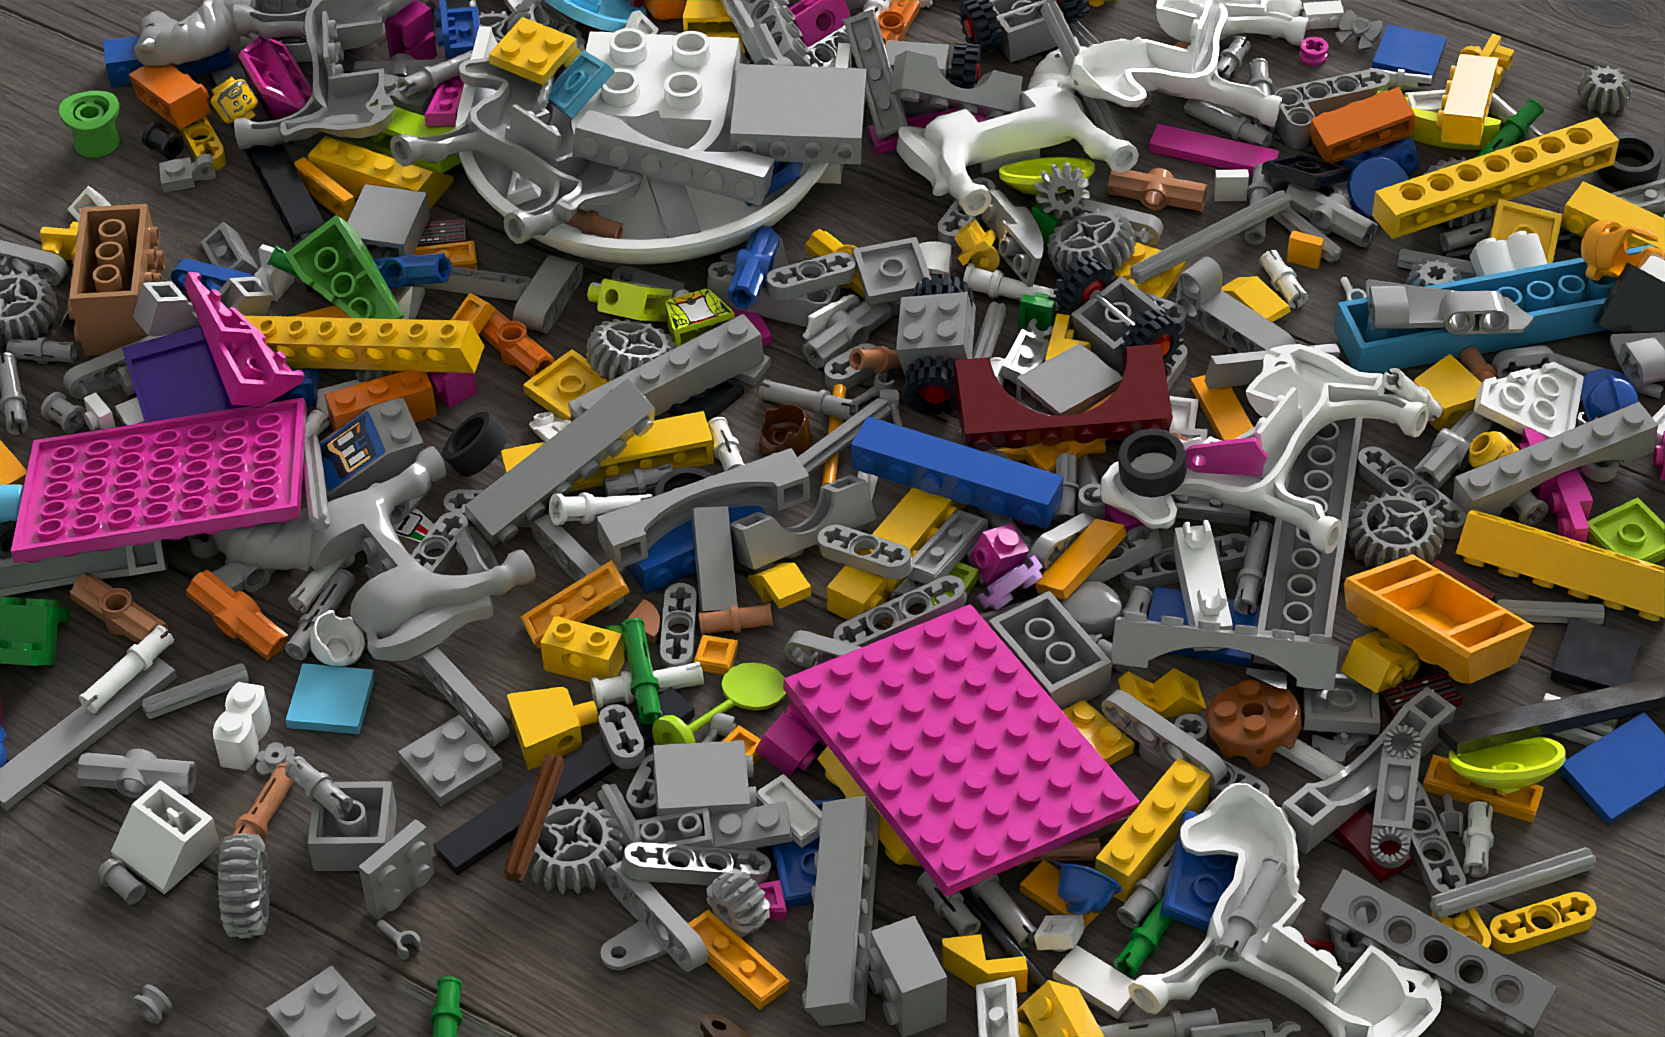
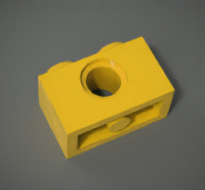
[540,616,625,683]
[1340,630,1421,693]

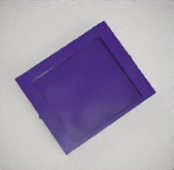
[122,326,247,423]

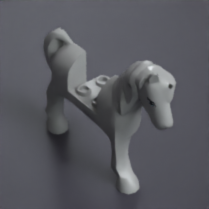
[133,0,386,66]
[233,0,417,150]
[390,57,644,244]
[211,446,536,661]

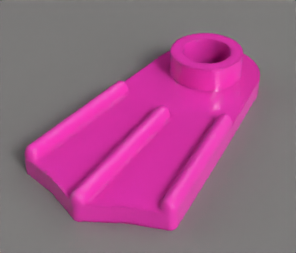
[1185,437,1268,476]

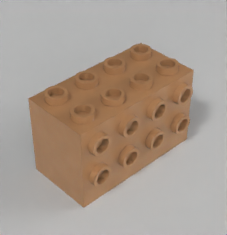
[68,204,165,356]

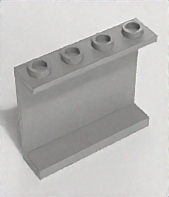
[730,64,866,165]

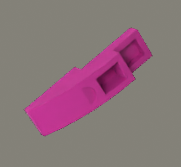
[1516,428,1593,542]

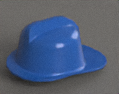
[1580,369,1639,422]
[1052,860,1122,914]

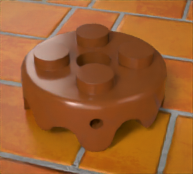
[1207,680,1303,768]

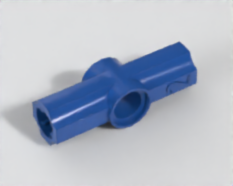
[728,226,780,310]
[373,253,452,288]

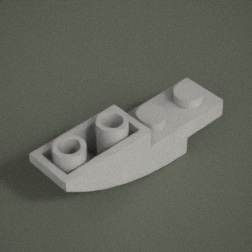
[981,190,1044,287]
[633,801,792,862]

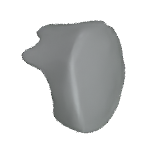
[1062,581,1122,639]

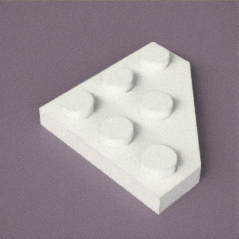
[1474,362,1584,439]

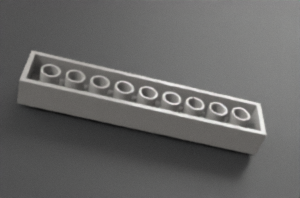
[1253,418,1363,667]

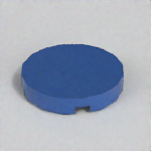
[1346,157,1409,222]

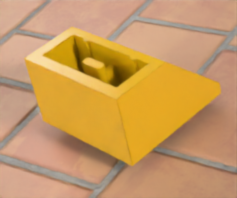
[1018,980,1104,1037]

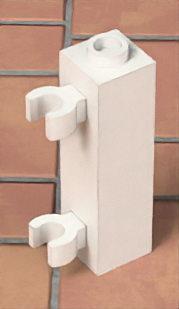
[1173,520,1233,651]

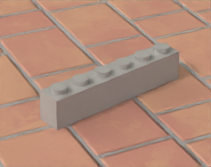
[568,314,764,421]
[465,378,655,546]
[802,796,880,1027]

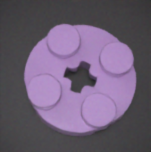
[976,555,1043,610]

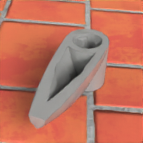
[1075,454,1106,520]

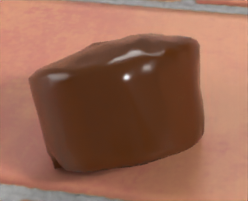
[759,404,813,457]

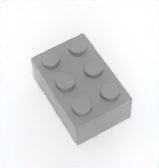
[989,591,1112,710]

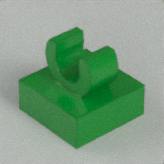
[1018,292,1056,331]

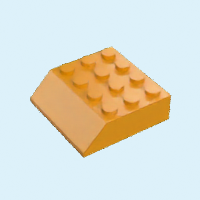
[1344,554,1534,684]

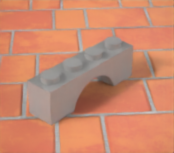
[890,50,1023,119]
[132,277,273,336]
[730,475,876,571]

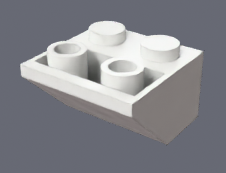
[111,780,220,894]

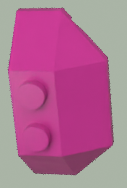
[238,36,312,120]

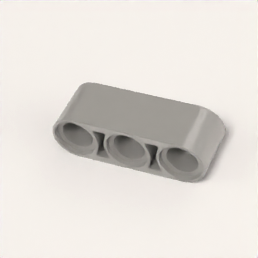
[513,255,583,334]

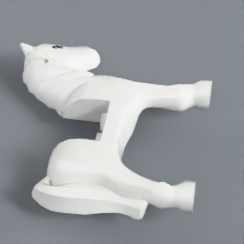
[1057,0,1308,128]
[896,36,1139,216]
[1092,344,1429,554]
[1128,783,1442,1037]

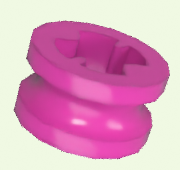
[1300,37,1328,66]

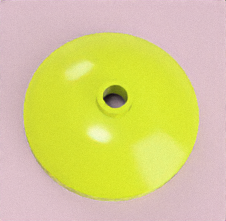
[999,157,1095,195]
[1449,736,1566,793]

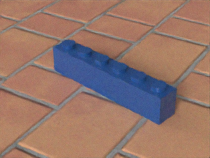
[851,416,1064,529]

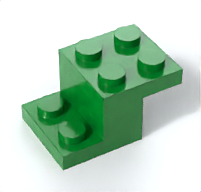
[0,597,70,666]

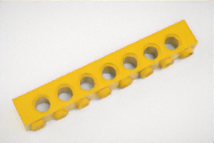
[1372,117,1619,239]
[244,316,484,373]

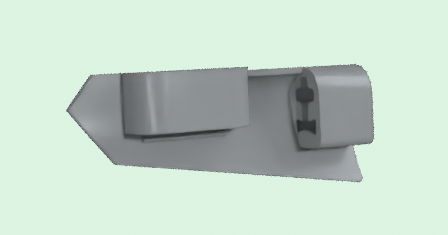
[1366,279,1534,335]
[1610,332,1665,387]

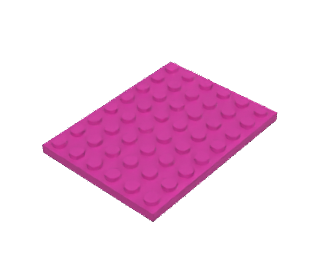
[11,398,307,563]
[783,604,1140,897]

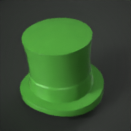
[59,91,121,158]

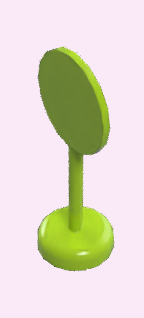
[652,662,786,745]

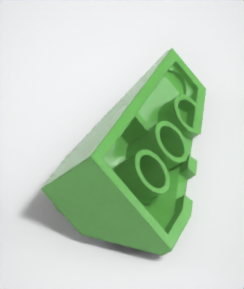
[285,215,404,319]

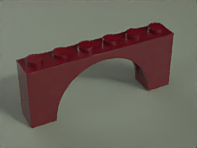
[953,344,1173,451]

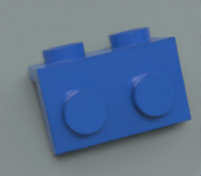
[434,0,480,58]

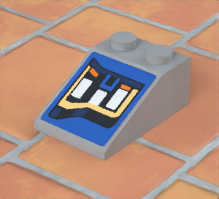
[319,397,424,501]

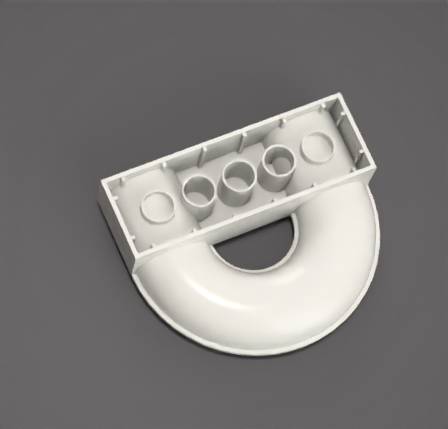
[456,26,851,264]

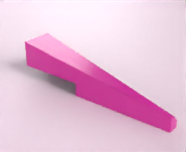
[184,272,305,407]

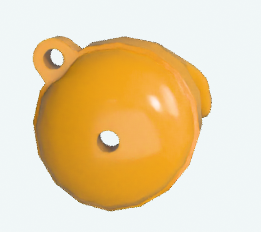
[1581,220,1665,281]

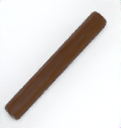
[503,753,565,883]

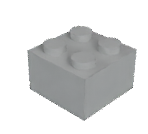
[307,781,397,871]
[866,916,947,1037]

